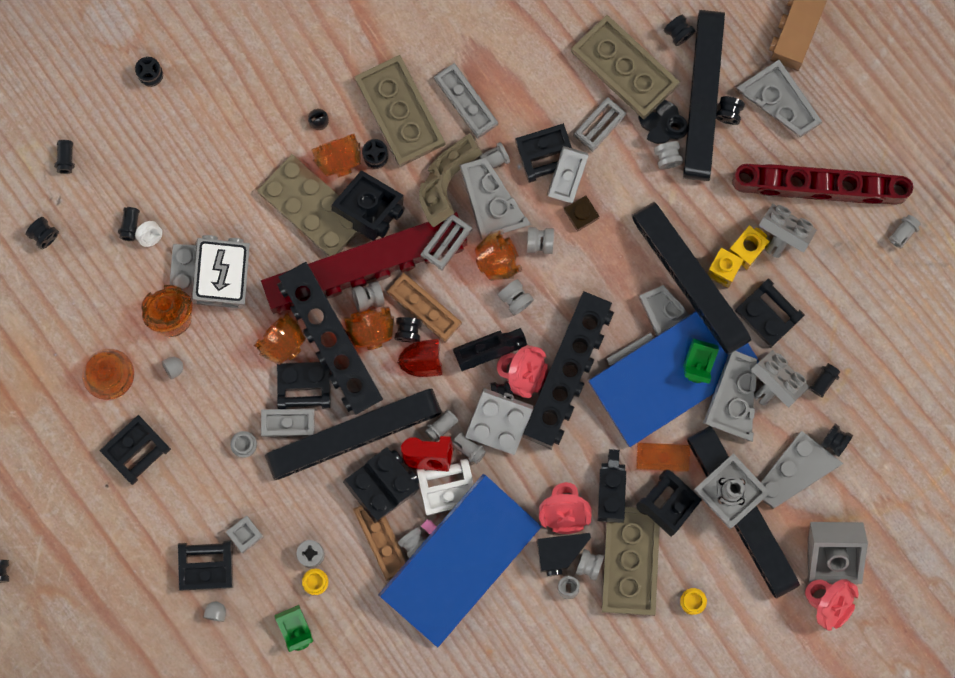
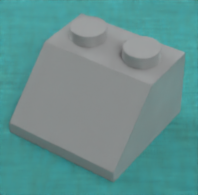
[808,522,868,584]

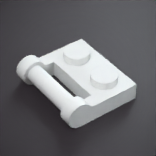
[417,458,474,516]

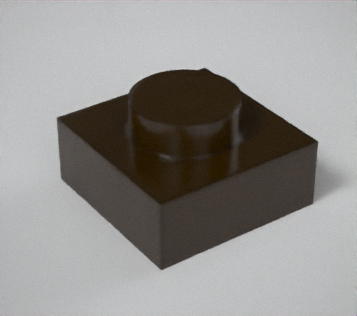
[564,196,600,232]

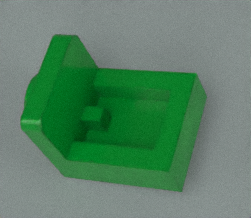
[683,338,719,384]
[275,605,313,652]

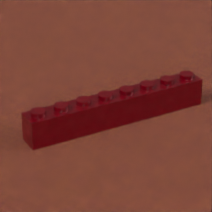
[261,212,468,315]

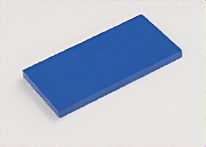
[587,311,759,447]
[378,474,542,648]

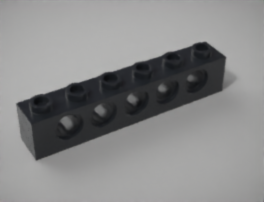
[277,262,383,415]
[523,291,614,450]

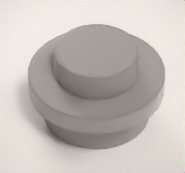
[230,431,257,458]

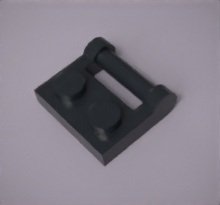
[515,123,572,183]
[735,278,805,348]
[277,362,331,409]
[100,415,171,485]
[636,470,702,537]
[178,540,233,591]

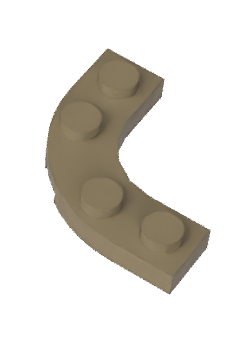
[419,133,483,227]

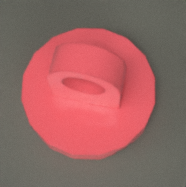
[497,345,548,398]
[539,482,592,534]
[805,579,859,631]

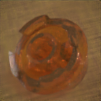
[311,133,361,178]
[475,229,522,281]
[141,285,192,337]
[344,306,394,350]
[253,313,306,365]
[82,349,134,400]

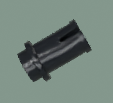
[54,140,75,174]
[118,207,140,241]
[809,363,840,398]

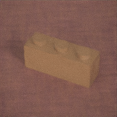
[769,0,827,71]

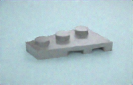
[736,60,822,138]
[459,158,531,240]
[639,285,689,336]
[703,351,757,442]
[761,431,844,509]

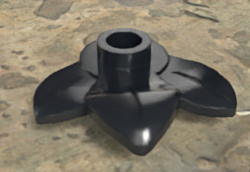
[638,100,688,144]

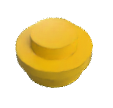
[302,569,329,595]
[680,588,707,615]

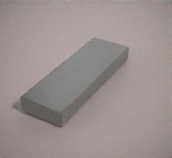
[434,63,498,139]

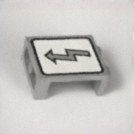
[190,235,250,309]

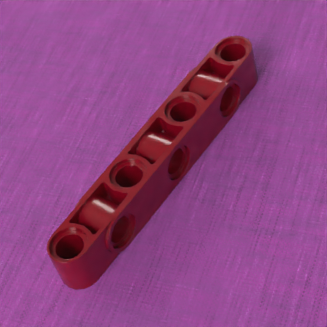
[732,164,914,205]

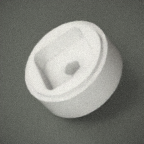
[135,221,162,247]

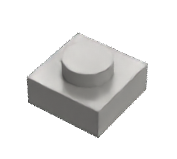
[226,516,264,553]

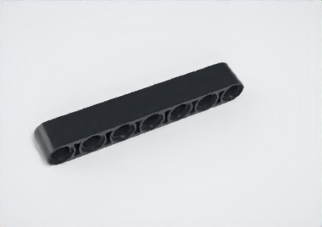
[683,10,725,181]
[632,202,751,355]
[265,388,442,480]
[687,426,800,599]

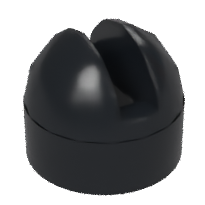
[308,108,329,130]

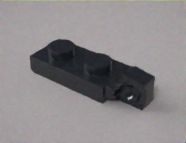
[453,328,527,371]
[597,449,626,523]

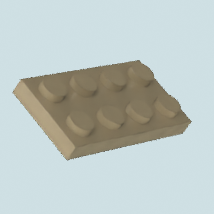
[571,15,680,119]
[355,55,446,167]
[257,154,359,256]
[602,507,660,616]

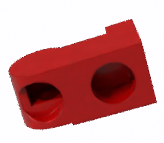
[401,436,454,472]

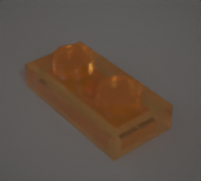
[636,443,690,472]

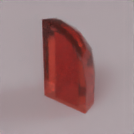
[397,339,443,377]

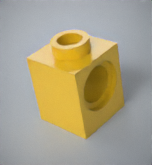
[729,225,770,270]
[707,248,744,288]

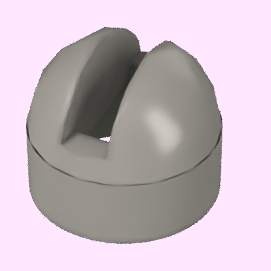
[162,357,183,380]
[558,576,580,599]
[203,601,226,622]

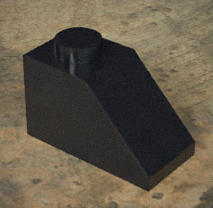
[537,533,591,576]

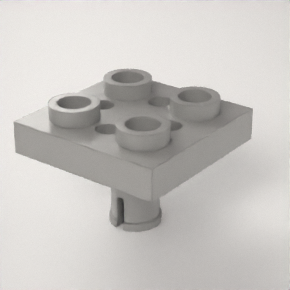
[759,204,817,258]
[751,350,809,408]
[694,453,770,529]

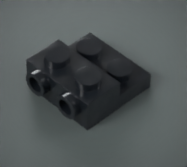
[331,170,405,241]
[343,447,419,524]

